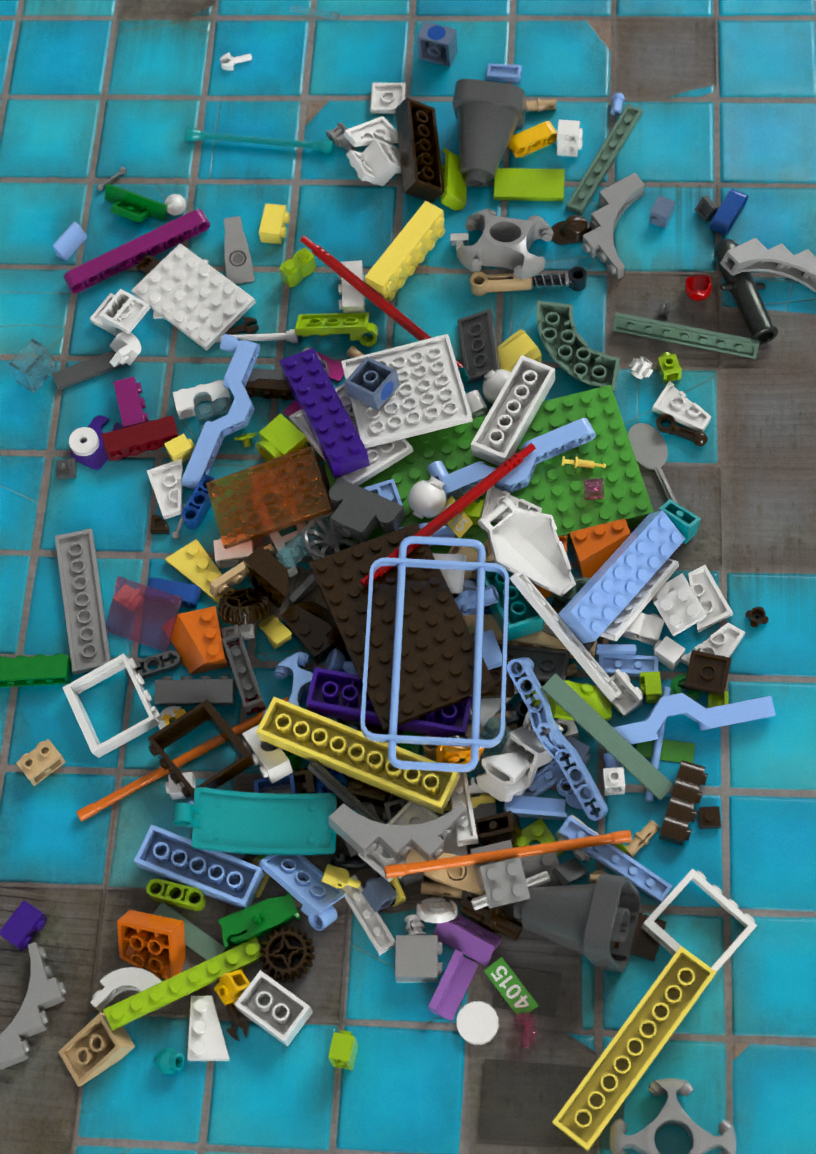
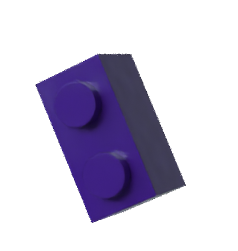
[0,900,47,952]

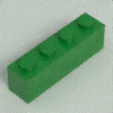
[0,653,71,688]

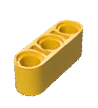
[508,121,557,158]

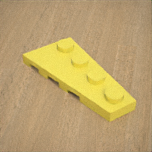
[165,539,234,604]

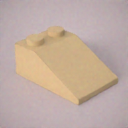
[58,1012,135,1087]

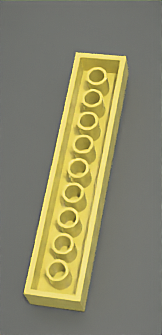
[256,697,459,815]
[552,946,716,1151]

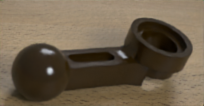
[656,414,708,447]

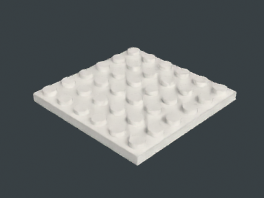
[341,334,473,448]

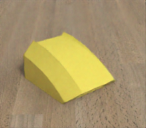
[498,330,542,372]

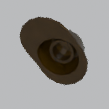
[552,215,592,245]

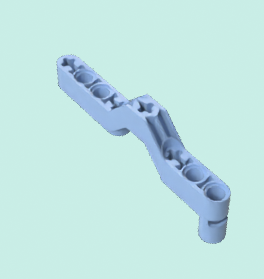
[181,334,260,490]
[427,418,596,501]
[507,657,608,821]
[601,693,776,768]

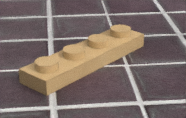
[210,543,275,598]

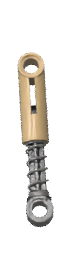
[470,266,587,297]

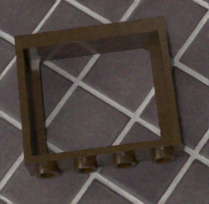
[148,699,254,803]

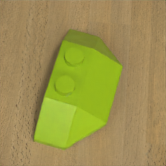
[533,680,612,721]

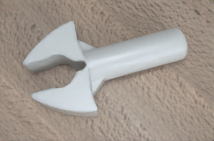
[220,52,252,71]

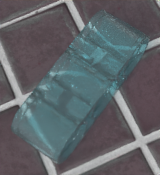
[475,717,510,775]

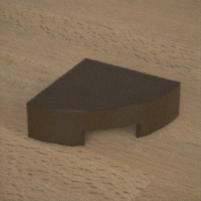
[150,515,170,534]

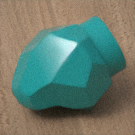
[153,1047,184,1074]

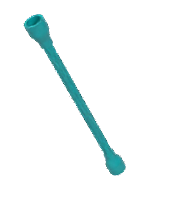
[184,127,334,154]

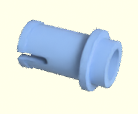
[610,93,625,116]

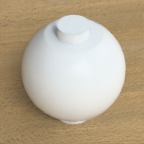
[482,369,511,404]
[408,476,446,519]

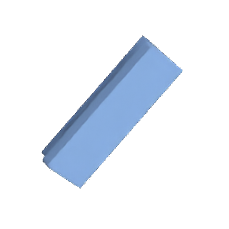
[503,795,567,821]

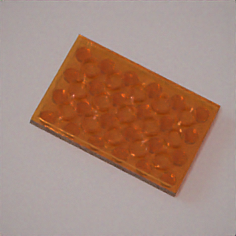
[206,446,333,549]

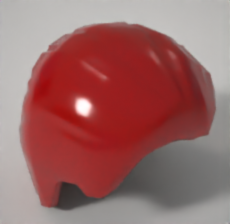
[685,275,712,302]

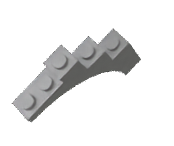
[582,173,645,279]
[720,238,816,293]
[329,803,467,861]
[0,942,67,1070]

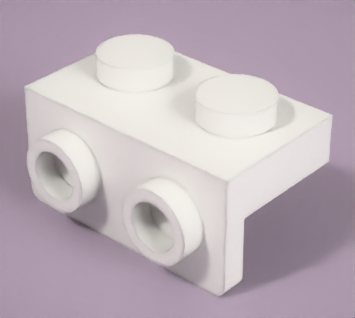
[599,669,643,718]

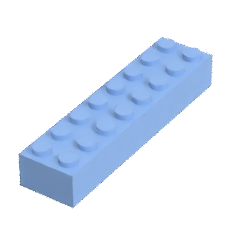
[558,510,685,644]

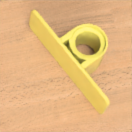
[258,615,292,650]

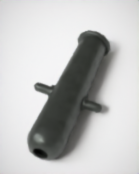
[714,239,778,345]

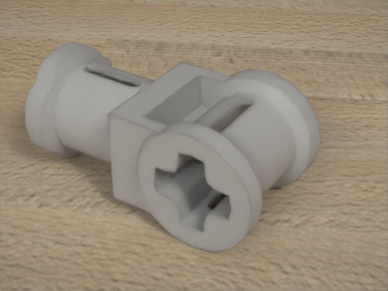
[326,122,359,153]

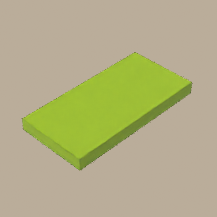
[494,168,565,201]

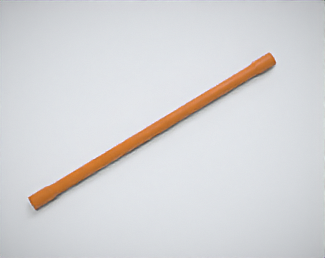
[76,697,289,822]
[384,830,632,879]

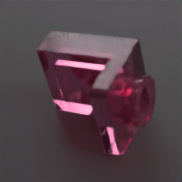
[514,1012,538,1048]

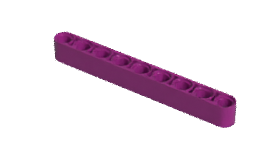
[64,209,210,293]

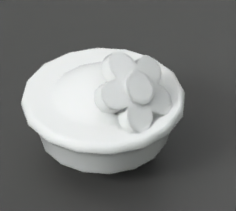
[165,194,186,216]

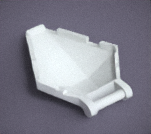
[477,498,576,597]

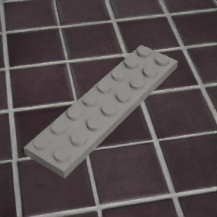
[55,528,111,675]

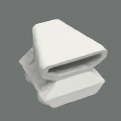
[476,752,531,802]

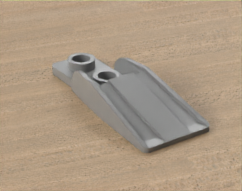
[224,216,255,284]

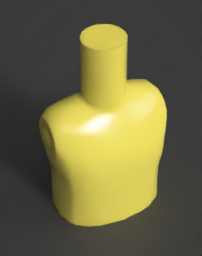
[321,864,361,889]

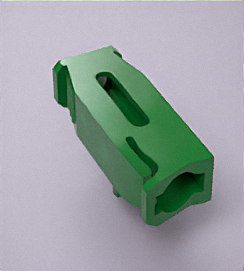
[218,892,301,951]

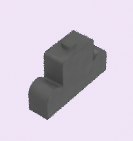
[329,478,405,543]

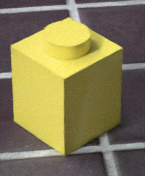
[164,434,195,462]

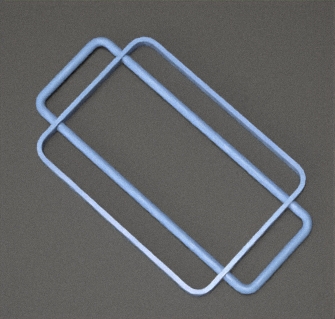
[360,536,509,772]

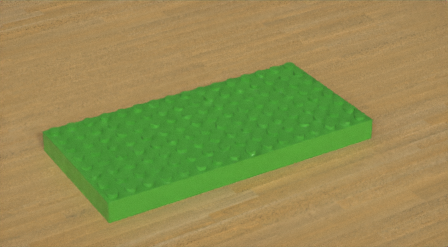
[323,385,654,554]

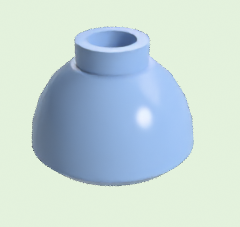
[324,648,347,672]

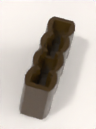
[659,760,708,846]

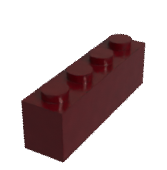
[101,415,179,461]

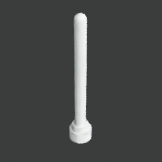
[215,329,299,343]

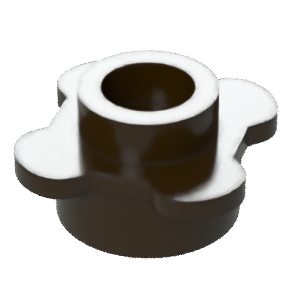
[745,607,769,628]

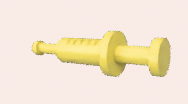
[561,456,606,469]

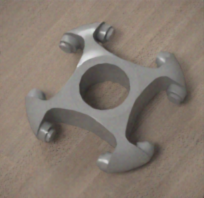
[456,208,553,280]
[609,1078,737,1154]

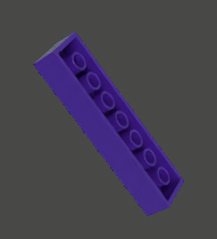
[279,348,370,479]
[306,667,473,738]

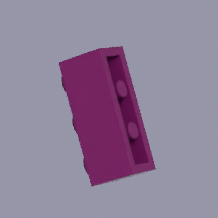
[113,376,149,428]

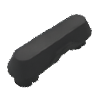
[330,850,372,871]

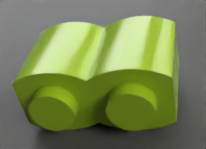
[279,248,316,288]

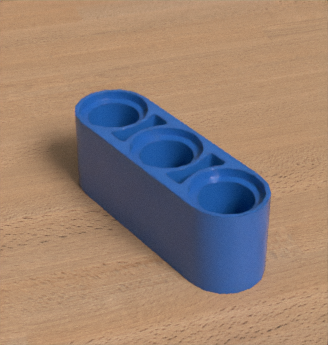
[709,189,748,236]
[182,476,219,529]
[144,577,202,609]

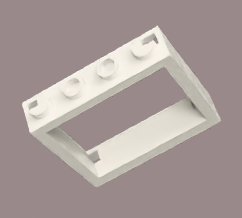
[62,654,160,758]
[641,869,757,972]

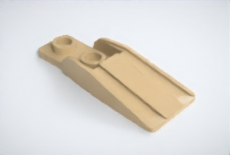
[405,847,484,895]

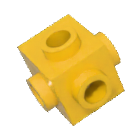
[214,969,250,1005]

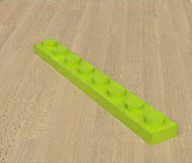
[103,937,265,1031]

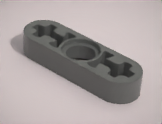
[125,650,181,681]

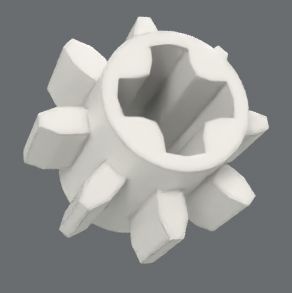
[629,356,653,380]

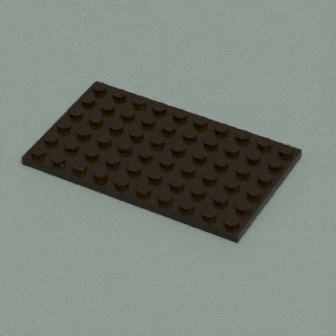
[309,523,496,732]

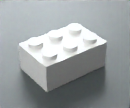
[234,970,313,1047]

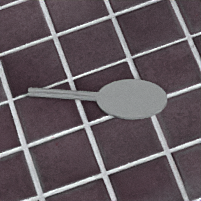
[628,423,678,504]

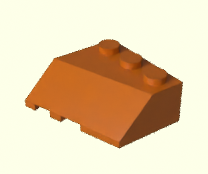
[570,518,630,578]
[162,606,228,675]
[117,910,186,980]

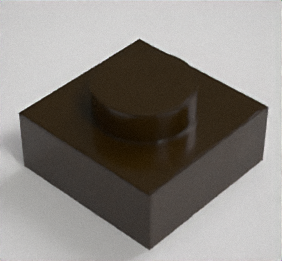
[136,254,160,275]
[698,806,721,829]

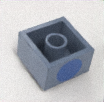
[417,21,457,67]
[345,357,400,410]

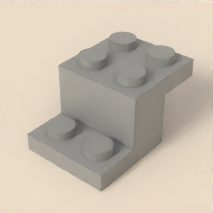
[470,840,530,909]

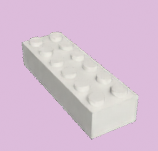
[471,355,555,466]

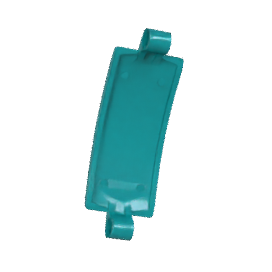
[173,787,357,855]

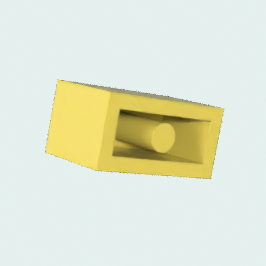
[259,203,290,244]

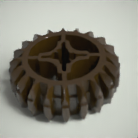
[218,587,271,626]
[259,926,315,983]

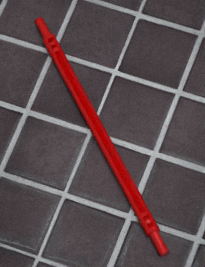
[300,235,464,368]
[360,443,536,587]

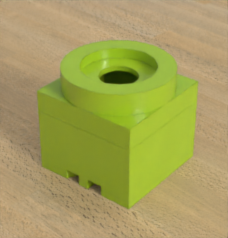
[256,413,310,473]

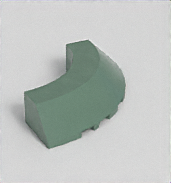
[536,301,620,391]

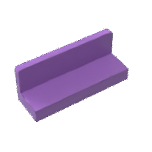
[433,914,502,966]
[428,949,478,1021]

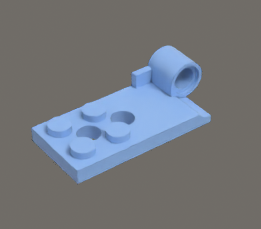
[259,855,346,931]

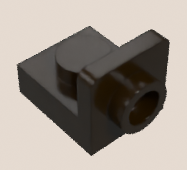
[293,768,316,794]

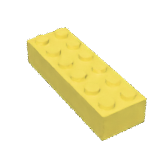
[365,201,445,302]

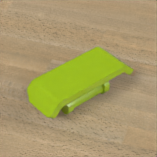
[439,148,467,211]

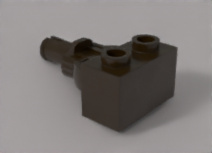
[474,811,522,848]

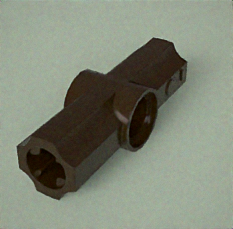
[460,896,523,941]

